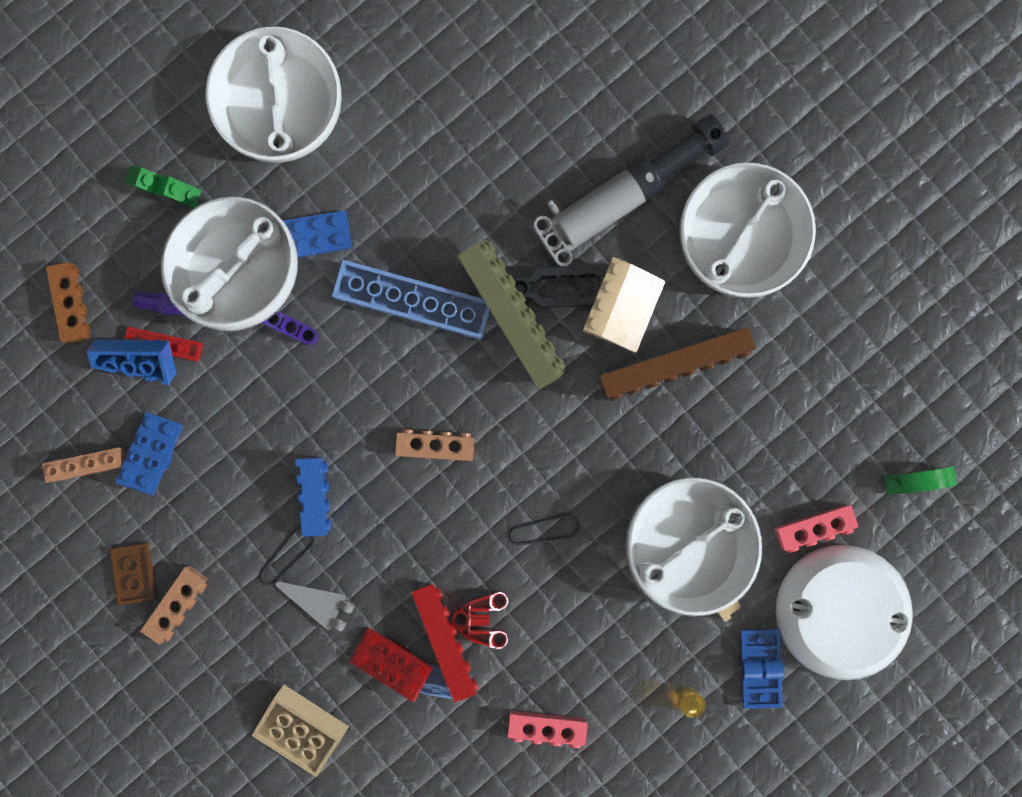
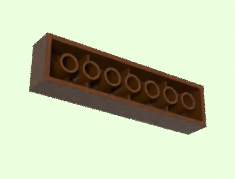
[598,327,756,401]

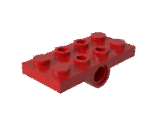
[349,628,433,702]

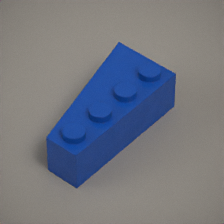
[87,339,176,385]
[295,458,331,537]

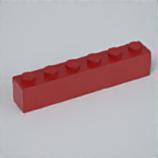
[411,584,479,703]

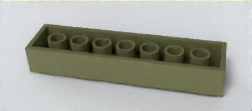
[457,240,566,390]

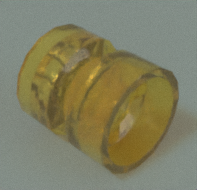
[677,688,705,718]

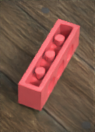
[774,504,858,553]
[508,711,588,748]

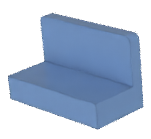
[420,664,452,699]

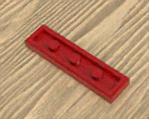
[124,326,203,362]

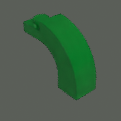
[884,466,957,495]

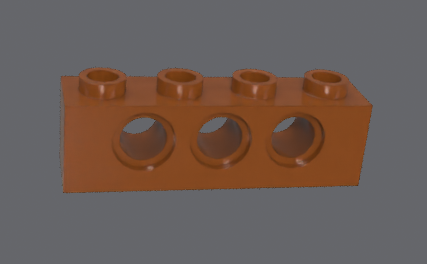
[46,262,91,344]

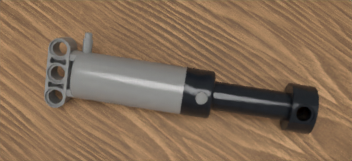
[532,113,730,266]

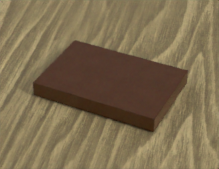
[109,542,157,606]

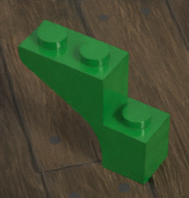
[124,166,201,208]

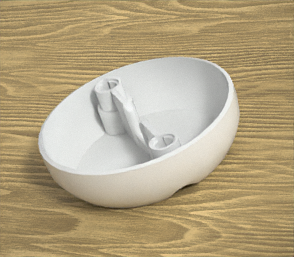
[206,27,342,163]
[679,163,816,298]
[161,197,298,331]
[625,478,762,615]
[776,545,913,680]

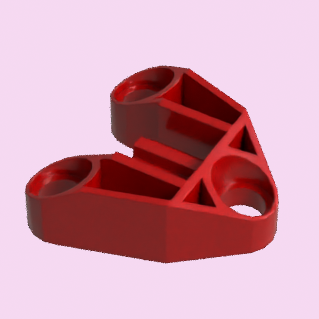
[452,591,508,649]

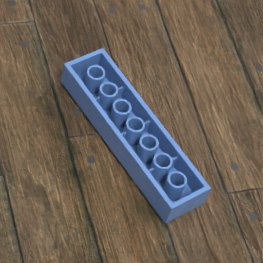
[332,260,490,340]

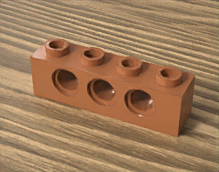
[395,429,475,461]
[42,448,127,483]
[140,565,208,645]

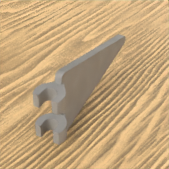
[276,581,355,631]

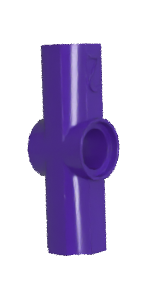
[133,290,186,316]

